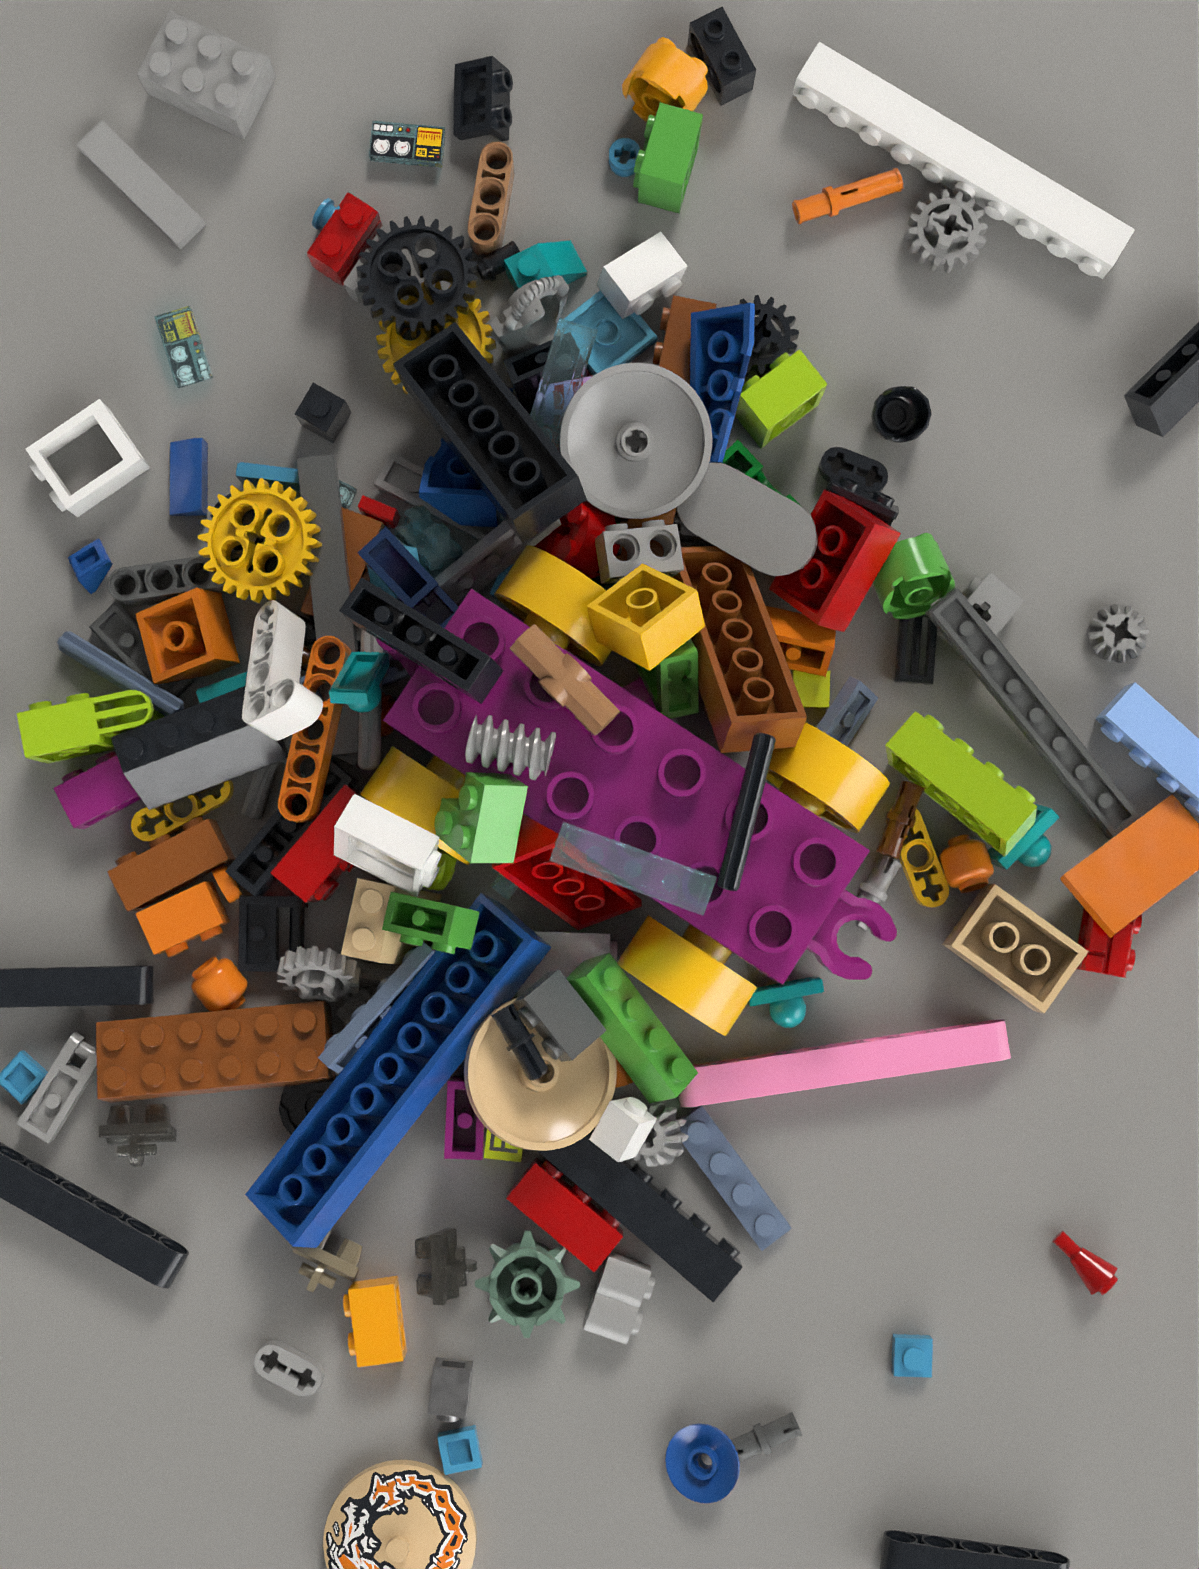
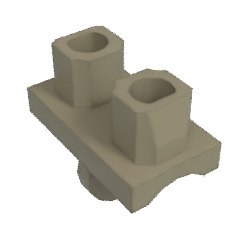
[292,1231,363,1293]

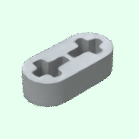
[254,1340,325,1397]

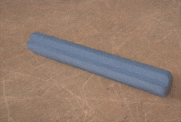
[57,631,184,716]

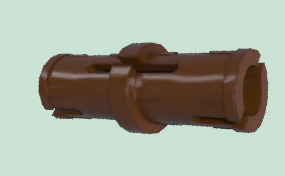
[876,780,925,859]

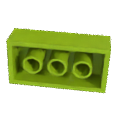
[885,711,1037,857]

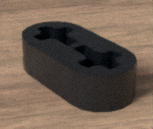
[819,447,888,495]

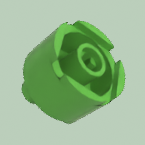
[872,533,955,619]

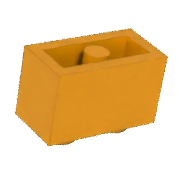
[343,1276,407,1367]

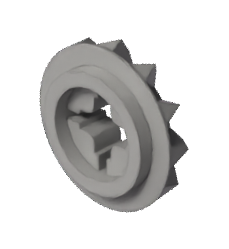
[1088,603,1149,663]

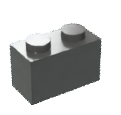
[513,969,606,1062]

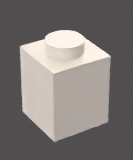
[589,1097,657,1162]

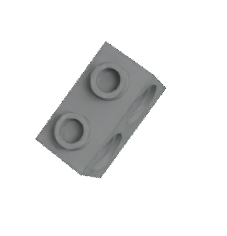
[595,520,684,584]

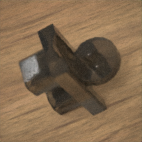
[99,1104,177,1167]
[415,1228,477,1305]

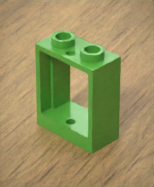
[635,638,699,719]

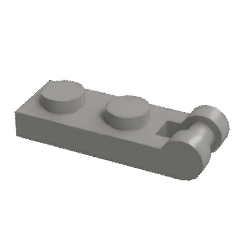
[17,1032,97,1144]

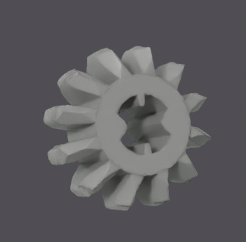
[634,1101,689,1167]

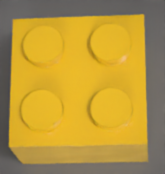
[587,563,705,671]

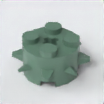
[475,1230,580,1338]

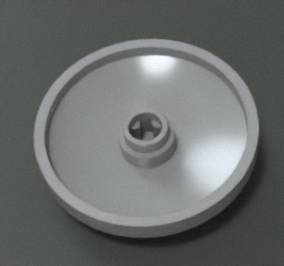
[559,363,712,519]

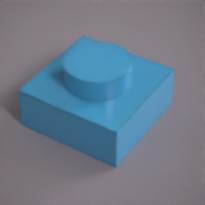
[892,1334,933,1378]

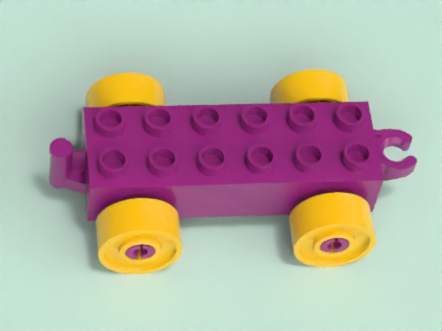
[360,545,897,1036]

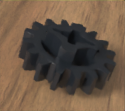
[739,295,799,379]

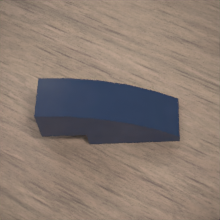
[357,527,458,628]

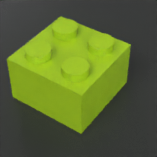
[735,349,828,449]

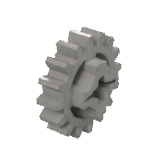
[906,189,988,273]
[277,946,361,1003]

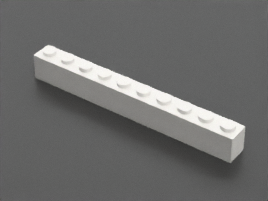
[792,42,1135,279]

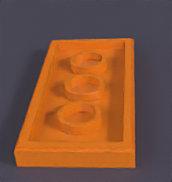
[1060,794,1199,938]

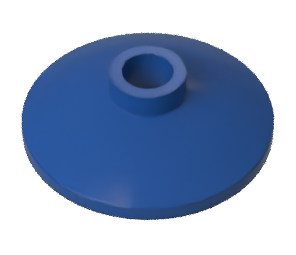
[665,1423,740,1504]

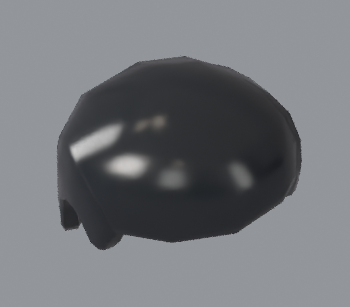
[871,386,932,443]

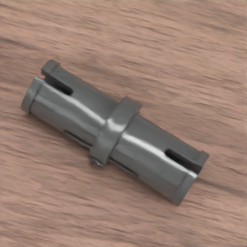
[731,1412,802,1462]

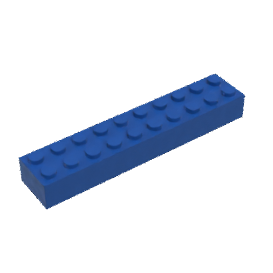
[245,893,552,1248]

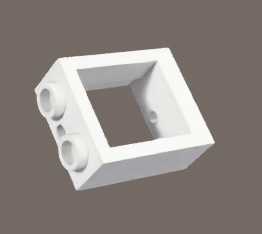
[26,399,150,517]
[334,794,442,897]

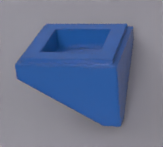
[68,538,113,594]

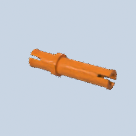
[792,168,903,224]

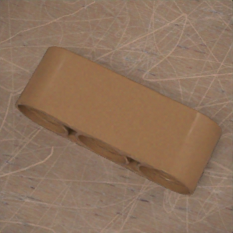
[468,141,515,256]

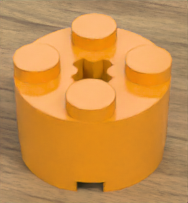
[622,37,708,122]

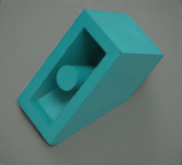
[504,240,587,291]

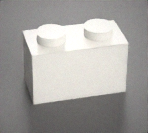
[597,232,687,319]

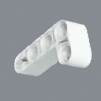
[242,600,323,741]

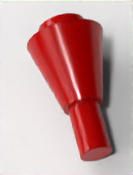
[1052,1231,1118,1295]

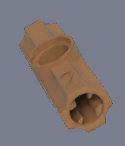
[510,624,620,736]

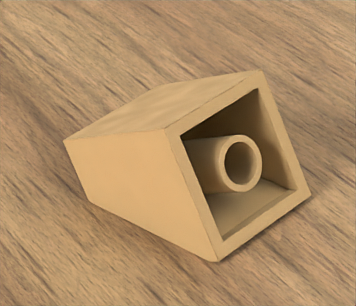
[341,878,442,965]

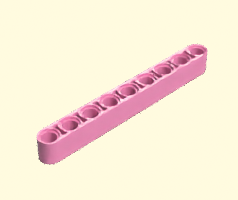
[678,1019,1011,1107]

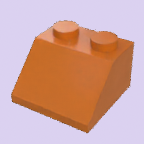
[135,588,240,684]

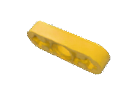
[131,780,234,842]
[886,808,949,908]

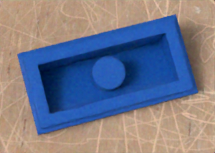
[170,438,208,516]

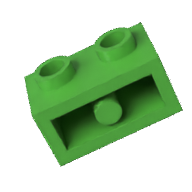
[382,892,480,954]

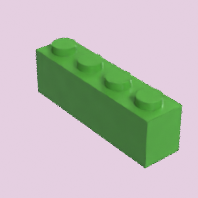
[566,953,698,1103]

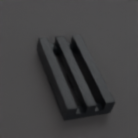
[894,614,937,685]

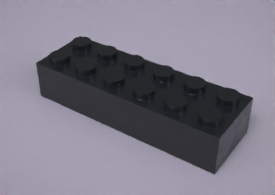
[393,322,587,543]

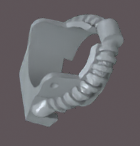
[489,275,569,356]

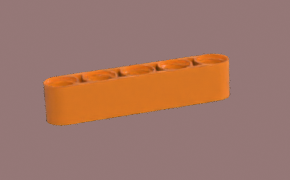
[278,636,351,823]

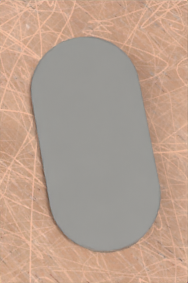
[677,462,818,576]

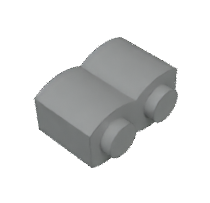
[583,1252,656,1344]

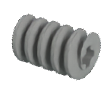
[465,715,556,780]

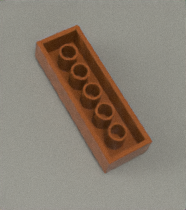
[672,546,807,753]
[96,1001,335,1103]

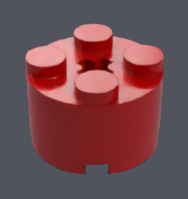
[534,501,620,579]

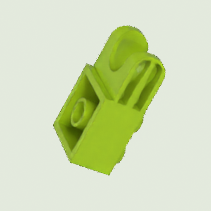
[16,690,165,764]

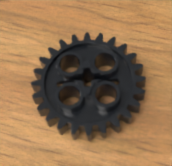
[356,216,478,338]

